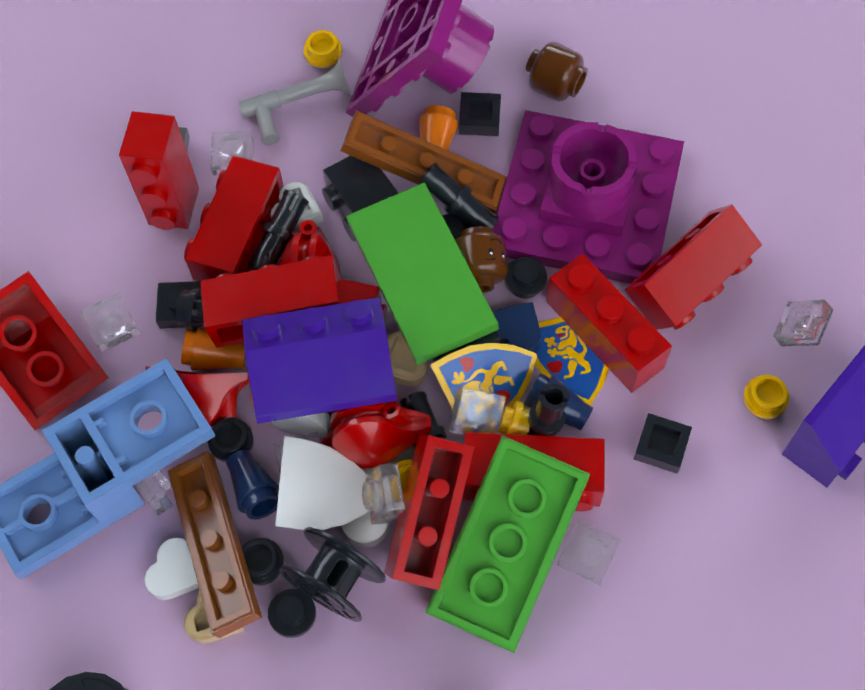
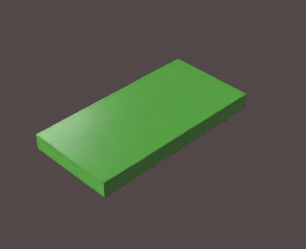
[346,182,499,366]
[425,435,590,653]

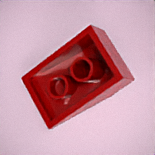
[0,271,109,431]

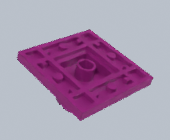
[345,0,494,117]
[493,110,685,284]

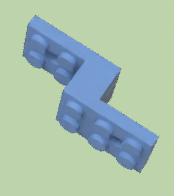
[0,358,215,579]

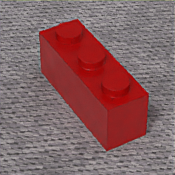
[119,111,199,230]
[184,155,284,281]
[624,204,762,330]
[546,253,672,393]
[200,255,344,348]
[462,432,605,512]
[384,435,475,590]

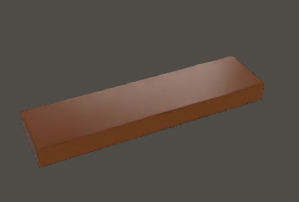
[340,110,507,214]
[168,451,262,638]

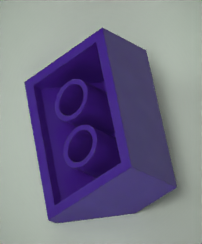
[243,297,397,424]
[782,345,865,488]

